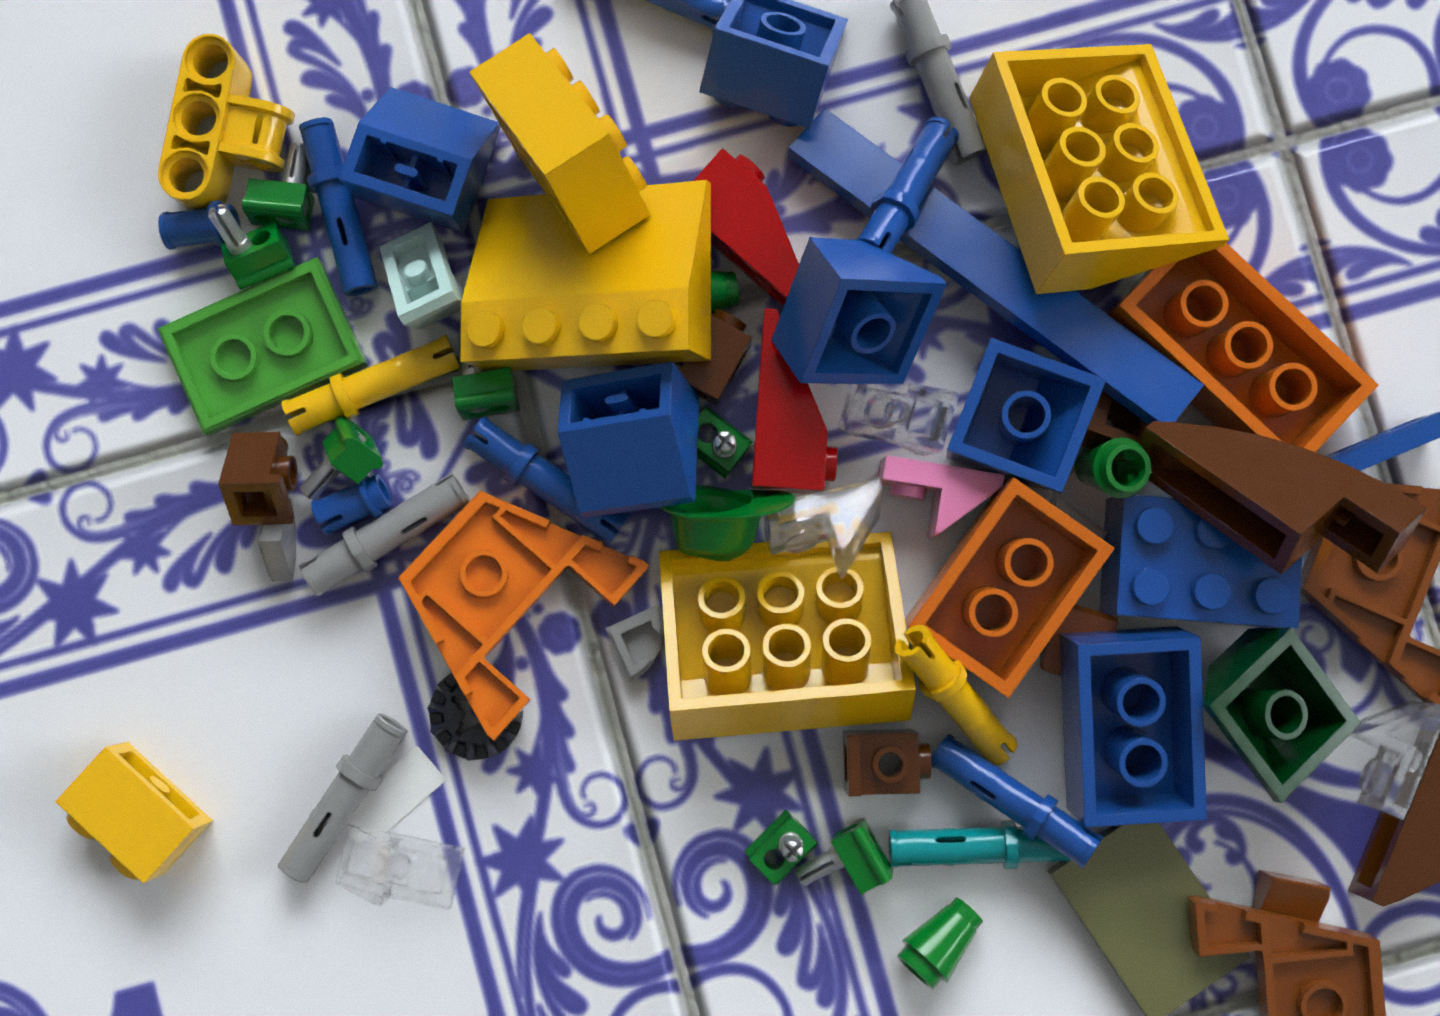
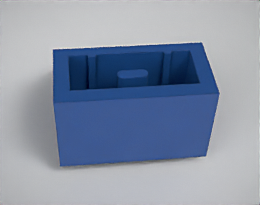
[339,87,501,233]
[558,361,699,518]

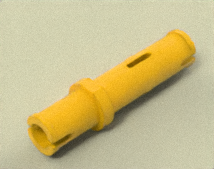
[281,334,461,436]
[894,625,1018,766]

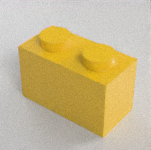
[55,742,213,884]

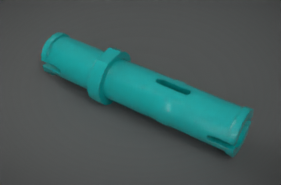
[889,820,1071,869]

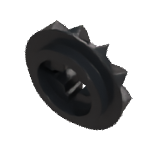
[427,671,523,761]

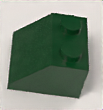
[1203,627,1361,803]

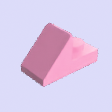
[877,455,1005,538]

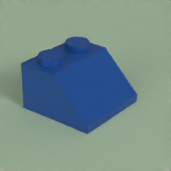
[699,0,848,129]
[771,237,947,385]
[946,338,1107,494]

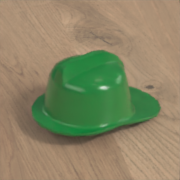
[659,485,796,561]

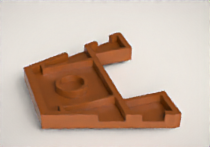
[1300,483,1440,710]
[1187,895,1386,1016]

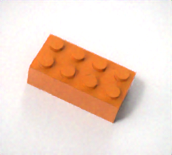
[1106,243,1379,452]

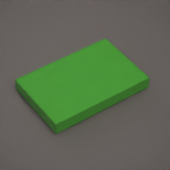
[157,257,369,436]

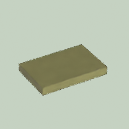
[1047,823,1250,1016]

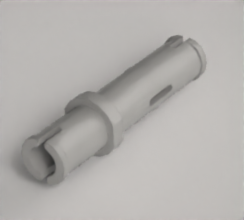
[890,0,987,165]
[299,472,470,597]
[278,713,408,883]

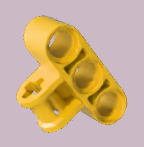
[158,34,295,210]

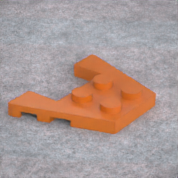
[398,491,649,741]

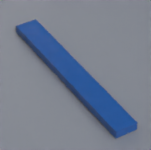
[787,108,1204,425]

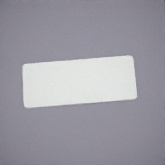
[346,746,445,848]

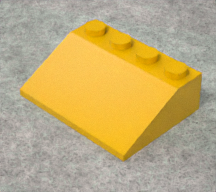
[969,44,1230,294]
[460,180,711,371]
[659,531,916,741]

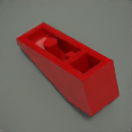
[693,148,799,307]
[751,308,838,495]

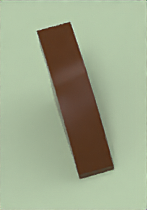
[1135,421,1427,575]
[1348,729,1440,907]

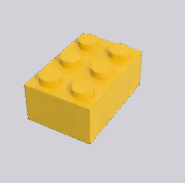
[469,33,650,254]

